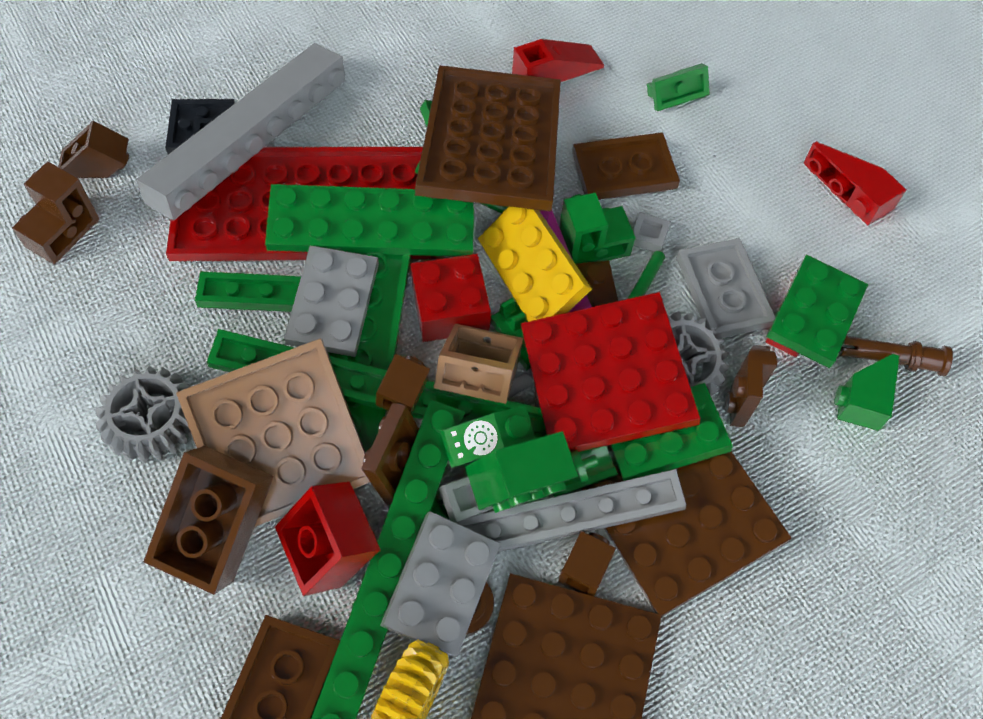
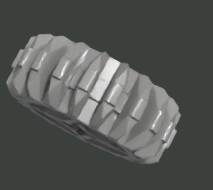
[667,311,729,396]
[95,365,191,463]

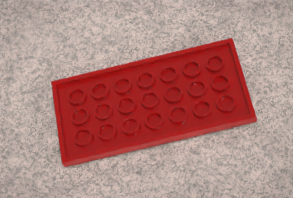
[166,147,436,261]

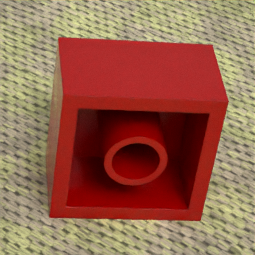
[410,254,491,342]
[275,481,381,596]

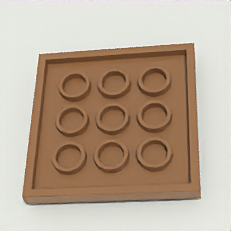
[176,338,370,527]

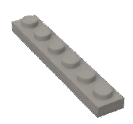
[456,469,686,552]

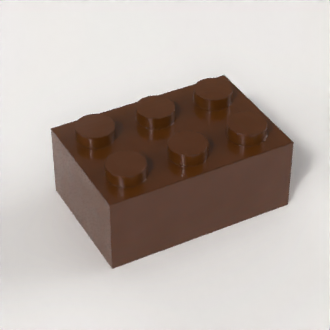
[143,446,274,595]

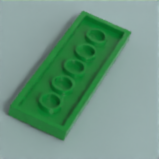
[265,184,474,256]

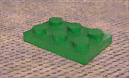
[766,254,868,368]
[610,383,732,481]

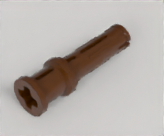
[839,335,953,377]

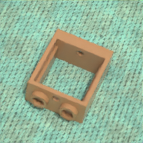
[434,324,523,404]

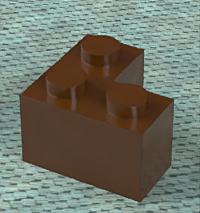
[12,161,100,265]

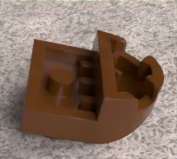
[725,345,777,427]

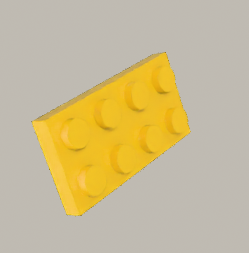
[478,206,592,322]

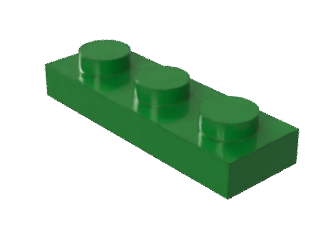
[194,271,301,312]

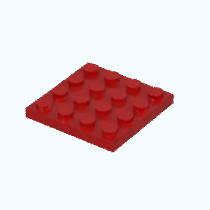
[521,292,700,452]

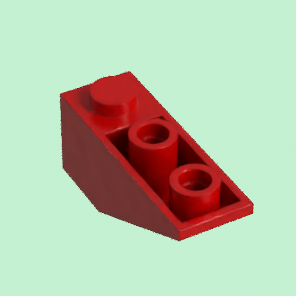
[512,39,604,82]
[804,141,907,226]

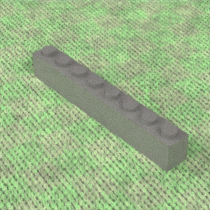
[136,43,345,221]

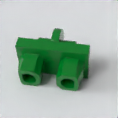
[553,446,618,497]

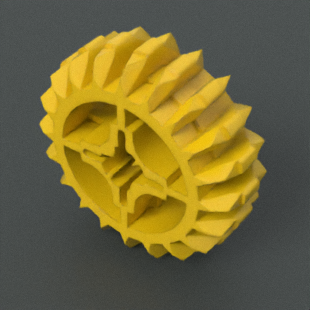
[371,639,449,719]

